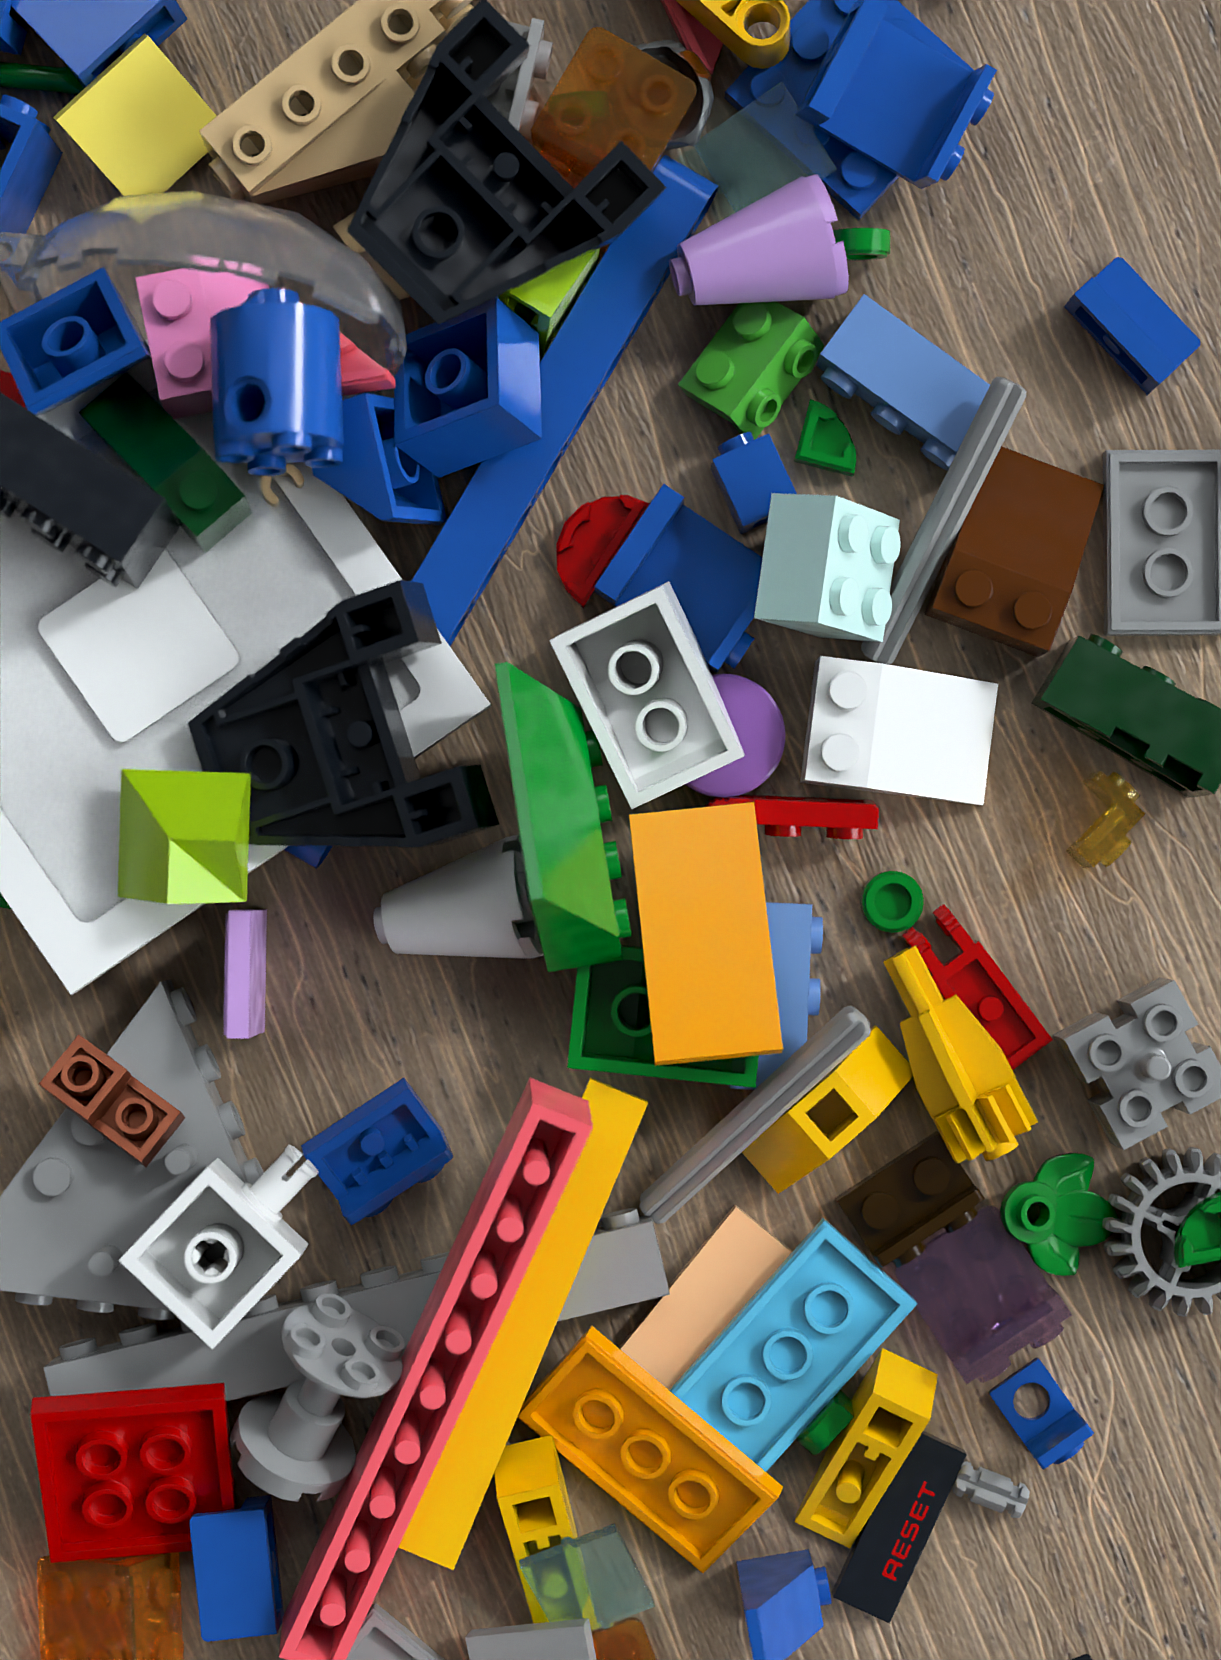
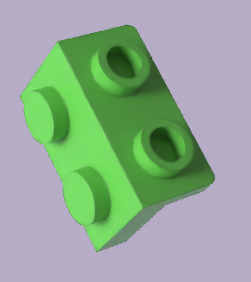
[678,302,824,440]

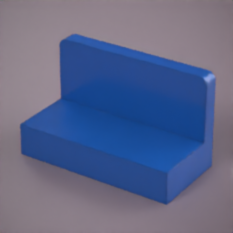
[1064,257,1201,395]
[189,1495,284,1642]

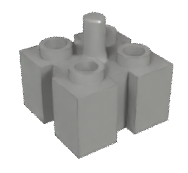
[1052,977,1221,1150]

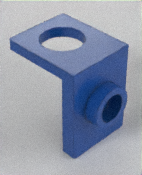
[989,1358,1094,1469]

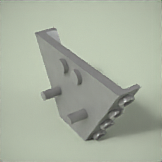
[0,980,264,1320]

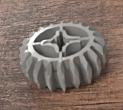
[1102,1147,1221,1317]

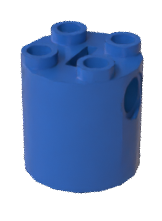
[210,288,344,476]

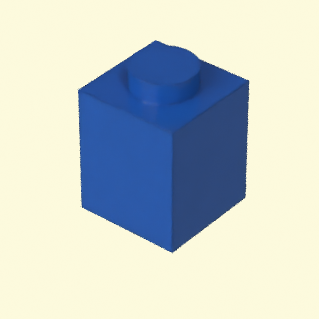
[710,432,797,534]

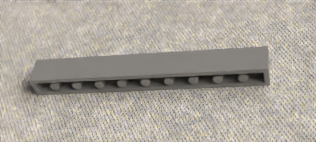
[43,1208,670,1401]

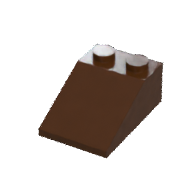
[924,446,1104,657]

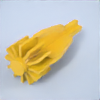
[883,945,1038,1163]

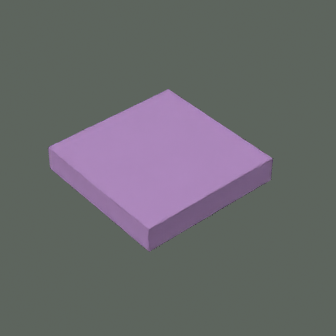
[223,909,267,1039]

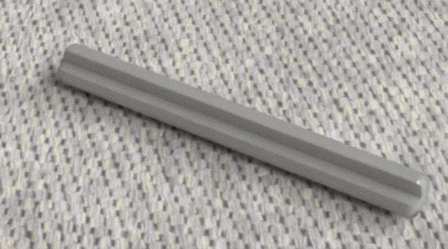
[861,377,1026,665]
[639,1006,871,1224]

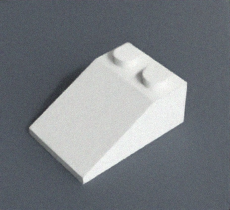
[549,581,745,809]
[800,656,998,805]

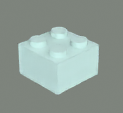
[754,493,901,642]

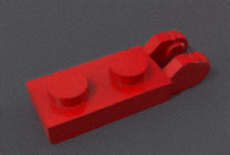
[705,794,879,839]
[902,904,1053,1070]

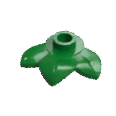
[1000,1153,1118,1276]

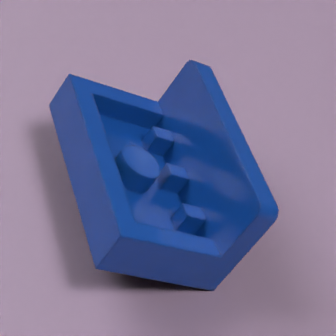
[301,1078,453,1225]

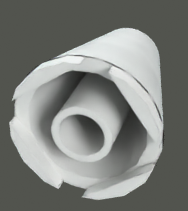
[373,835,544,959]

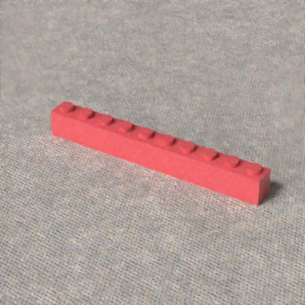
[279,1078,593,1660]

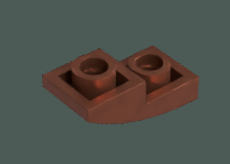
[39,1034,185,1167]

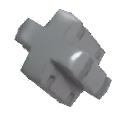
[952,1461,1030,1518]

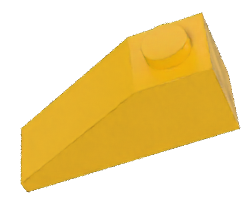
[794,1348,938,1549]
[494,1435,597,1625]

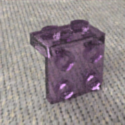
[895,1205,1072,1384]

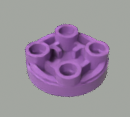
[685,674,785,798]

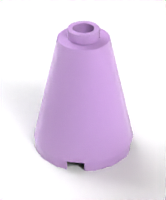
[669,174,849,305]

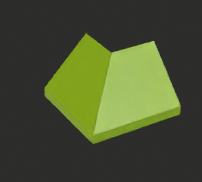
[118,768,251,904]

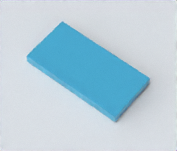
[669,1218,917,1472]

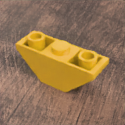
[742,1025,913,1194]

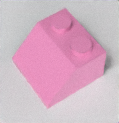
[135,265,270,419]

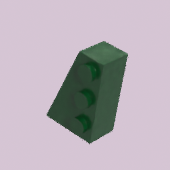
[1032,634,1221,798]

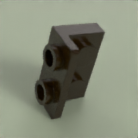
[835,1131,985,1268]

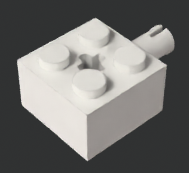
[118,1145,319,1349]

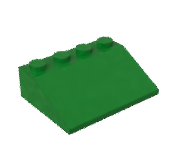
[494,662,632,972]

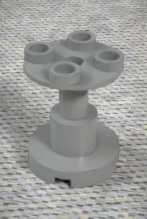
[229,1293,405,1502]

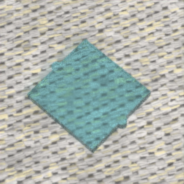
[694,82,837,212]
[519,1523,655,1631]

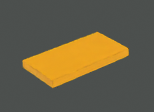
[629,802,783,1066]
[517,1326,783,1573]

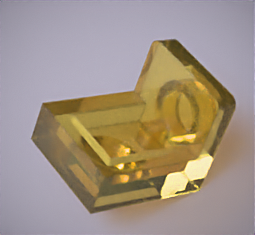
[1066,771,1145,868]

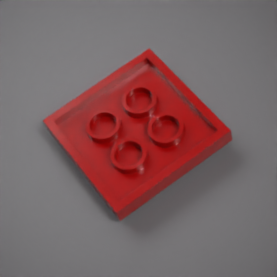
[30,1383,237,1563]

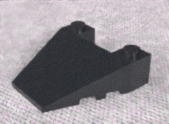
[347,0,667,325]
[188,580,500,848]

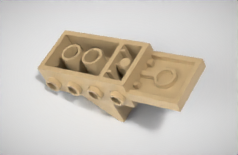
[199,0,473,211]

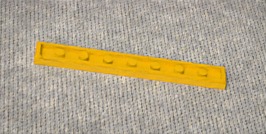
[398,1077,648,1570]

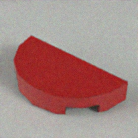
[556,495,650,609]

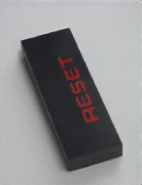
[832,1431,967,1624]

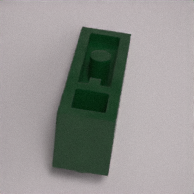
[79,372,252,553]

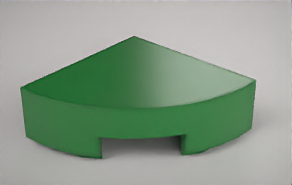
[794,399,856,477]
[1174,1192,1221,1268]

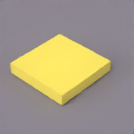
[53,34,217,214]

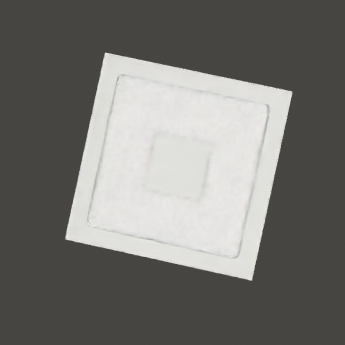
[0,339,491,995]

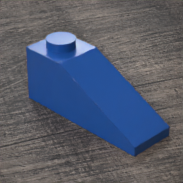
[736,1549,832,1660]

